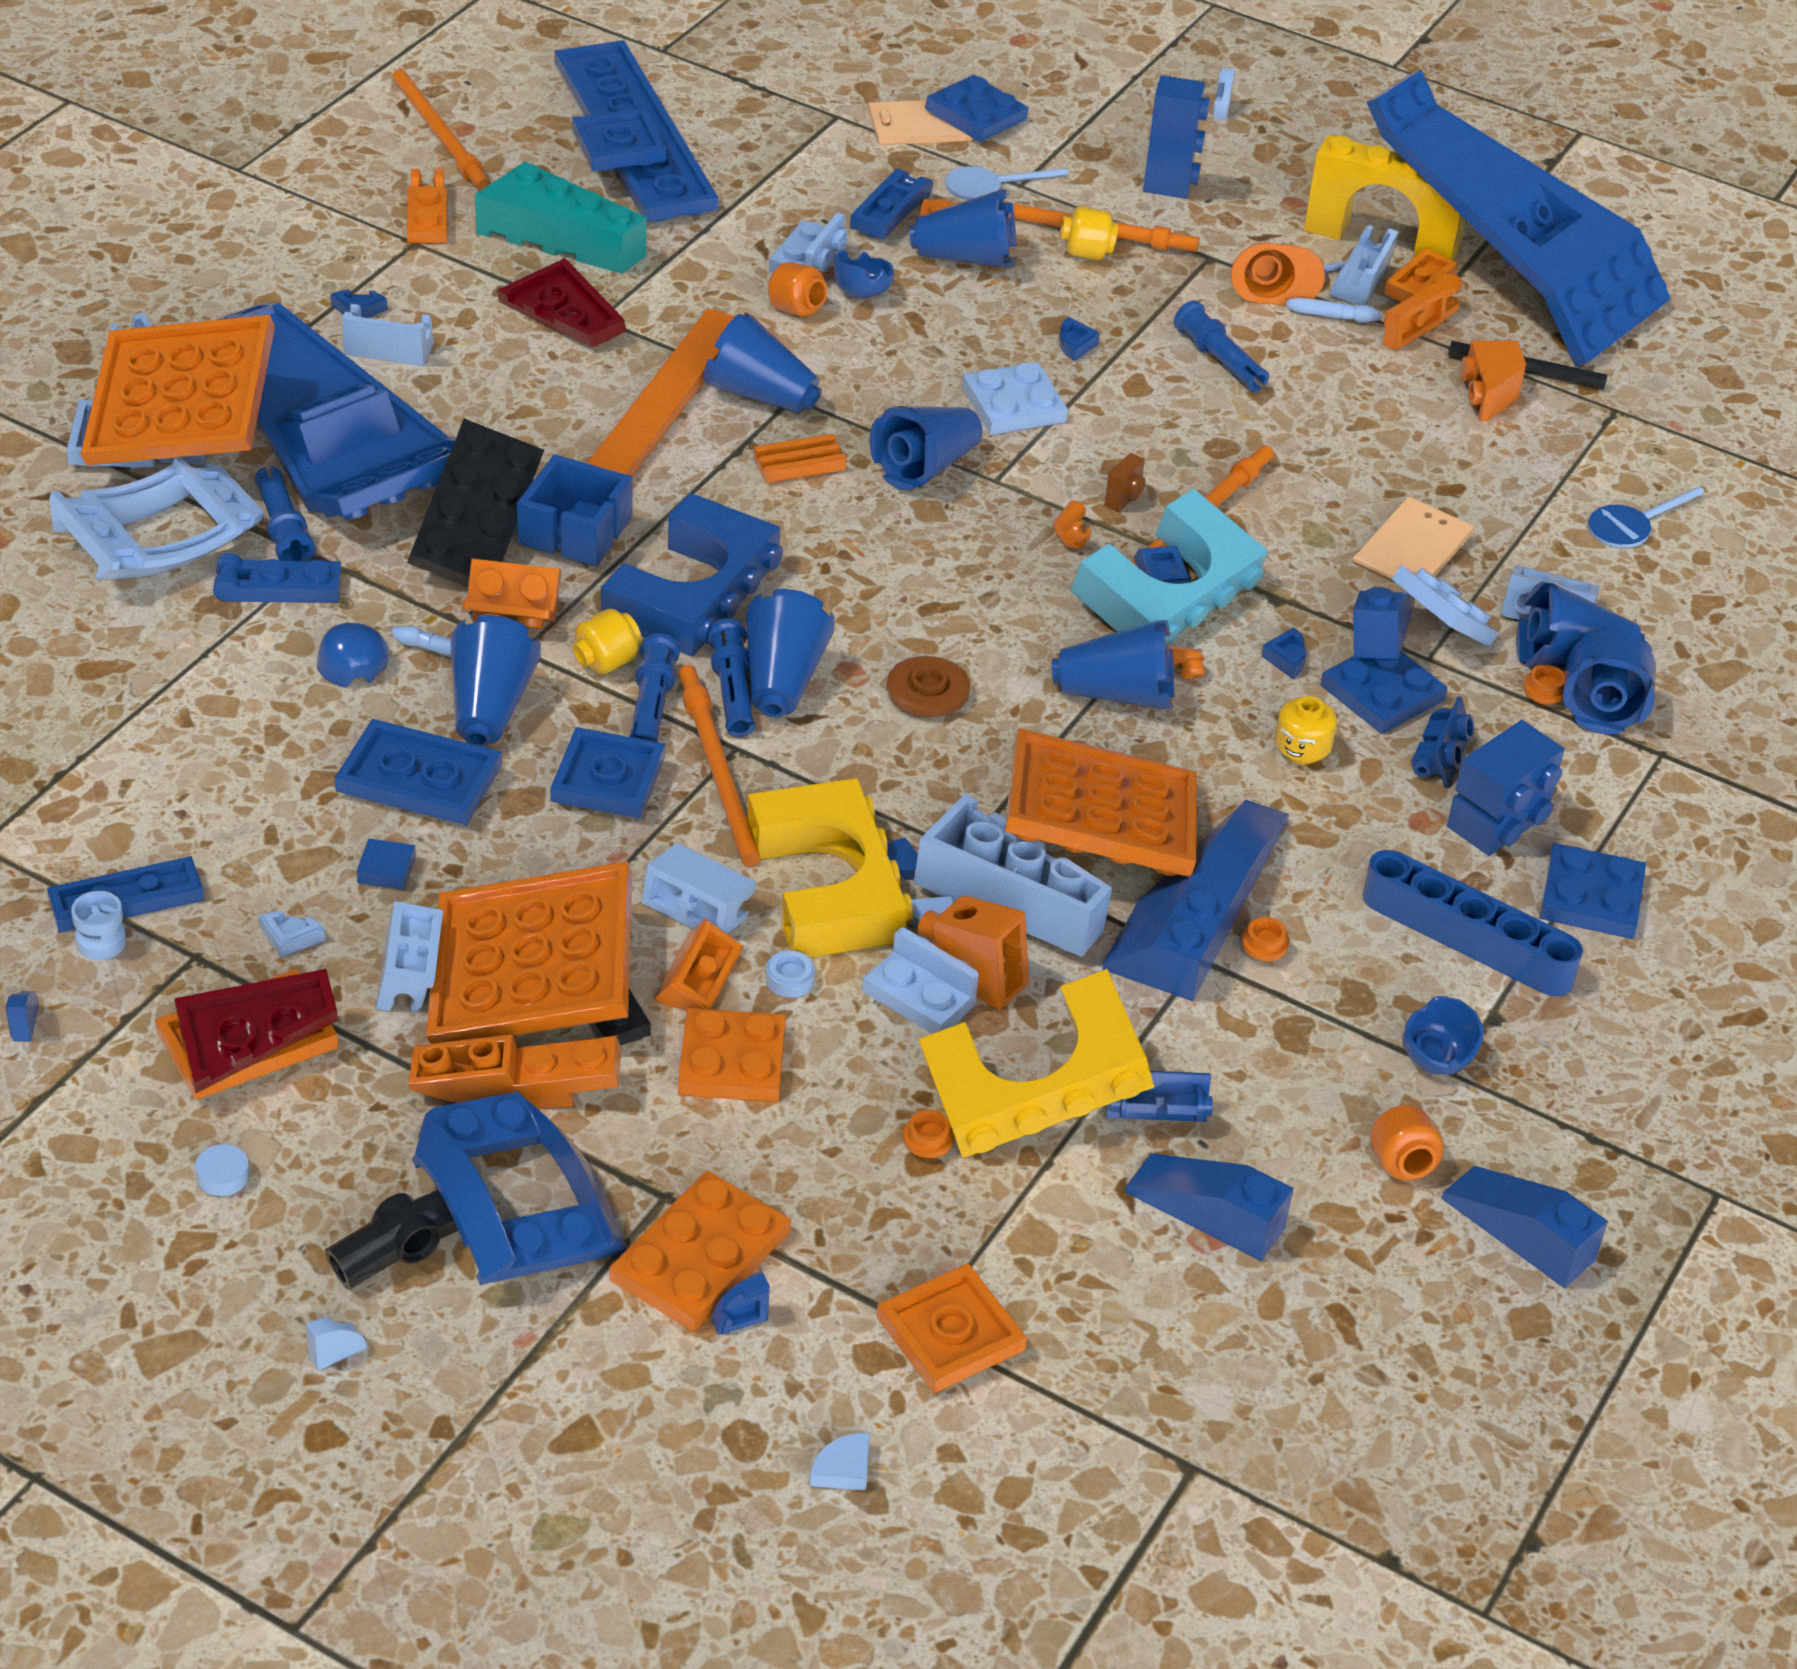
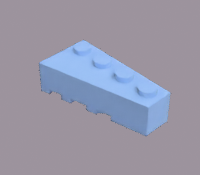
[914,793,1112,957]

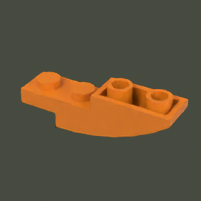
[409,1034,621,1109]

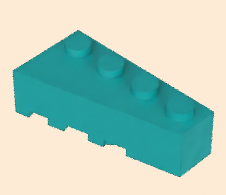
[475,161,647,274]

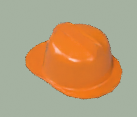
[1231,242,1325,306]

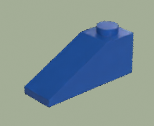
[1353,587,1415,659]
[1125,1153,1294,1261]
[1441,1166,1608,1288]

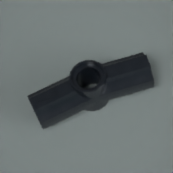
[324,1190,458,1289]

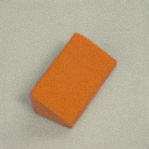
[654,918,744,1011]

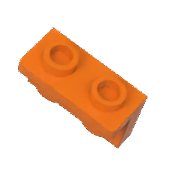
[462,559,562,629]

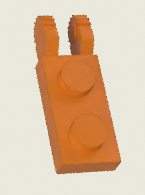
[407,169,447,244]
[1383,274,1462,350]

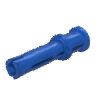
[1173,300,1270,392]
[255,466,315,561]
[707,618,755,737]
[629,633,680,742]

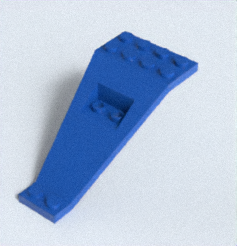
[1366,69,1671,367]
[216,302,456,520]

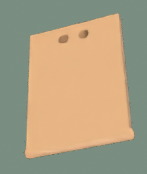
[868,100,973,145]
[1352,496,1475,581]

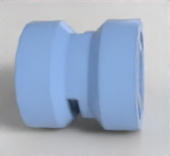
[71,891,126,960]

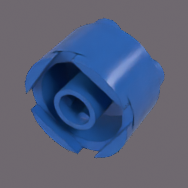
[1563,629,1656,735]

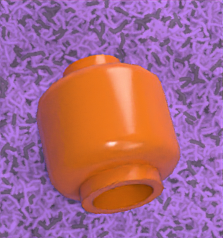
[768,262,827,317]
[1370,1105,1444,1181]

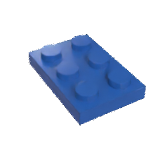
[334,718,502,826]

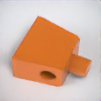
[918,896,1029,1011]

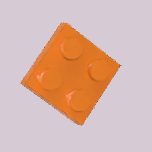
[678,1008,786,1102]
[876,1263,1027,1394]

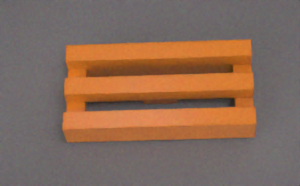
[754,434,846,483]

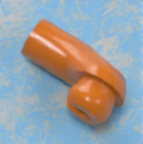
[1053,500,1091,549]
[1168,646,1205,679]

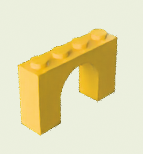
[1304,134,1466,260]
[747,778,913,958]
[918,969,1154,1158]

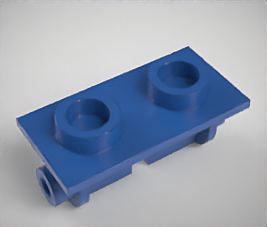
[1411,696,1474,788]
[1106,1071,1213,1122]

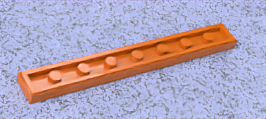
[587,308,735,476]

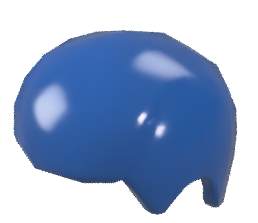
[833,249,894,299]
[316,622,389,687]
[1402,996,1484,1075]

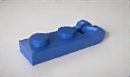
[850,168,933,239]
[213,553,342,603]

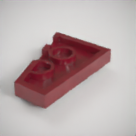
[497,258,626,348]
[174,969,338,1094]

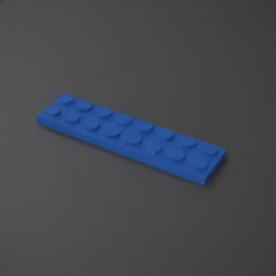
[554,40,718,222]

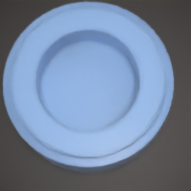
[766,950,815,998]
[195,1144,250,1196]

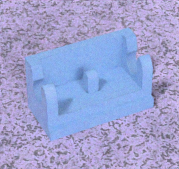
[1329,225,1399,306]
[342,304,434,366]
[642,843,756,935]
[376,901,443,1012]

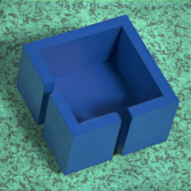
[517,454,633,567]
[1446,719,1565,856]

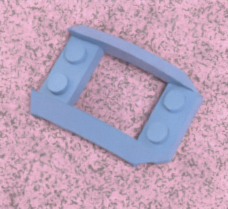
[49,457,264,580]

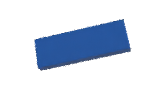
[47,856,204,933]

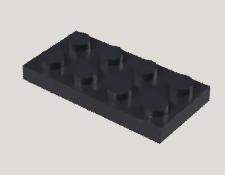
[407,418,544,586]

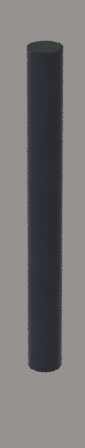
[1448,341,1608,390]

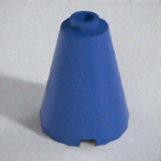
[909,189,1017,268]
[703,312,822,413]
[869,406,983,490]
[1516,581,1645,669]
[746,588,835,718]
[450,615,541,746]
[1052,620,1174,710]

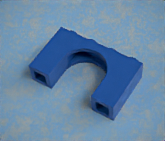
[601,493,783,657]

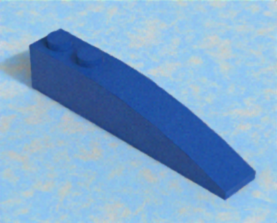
[1102,800,1289,1001]

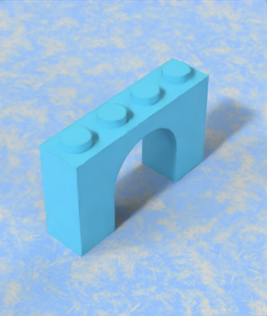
[1070,488,1269,646]

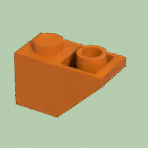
[1461,341,1526,421]

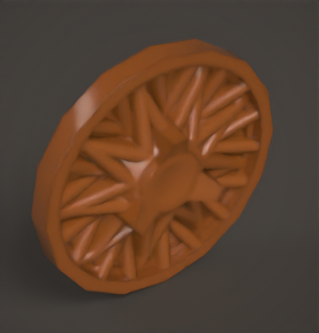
[886,655,970,717]

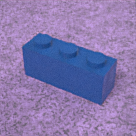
[1143,75,1210,199]

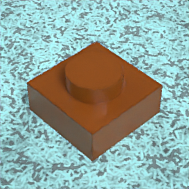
[1104,453,1145,512]

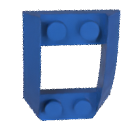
[412,1092,628,1285]

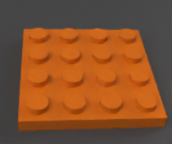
[81,315,275,466]
[1005,728,1197,877]
[426,861,633,1044]

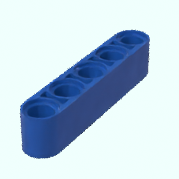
[1362,850,1583,996]

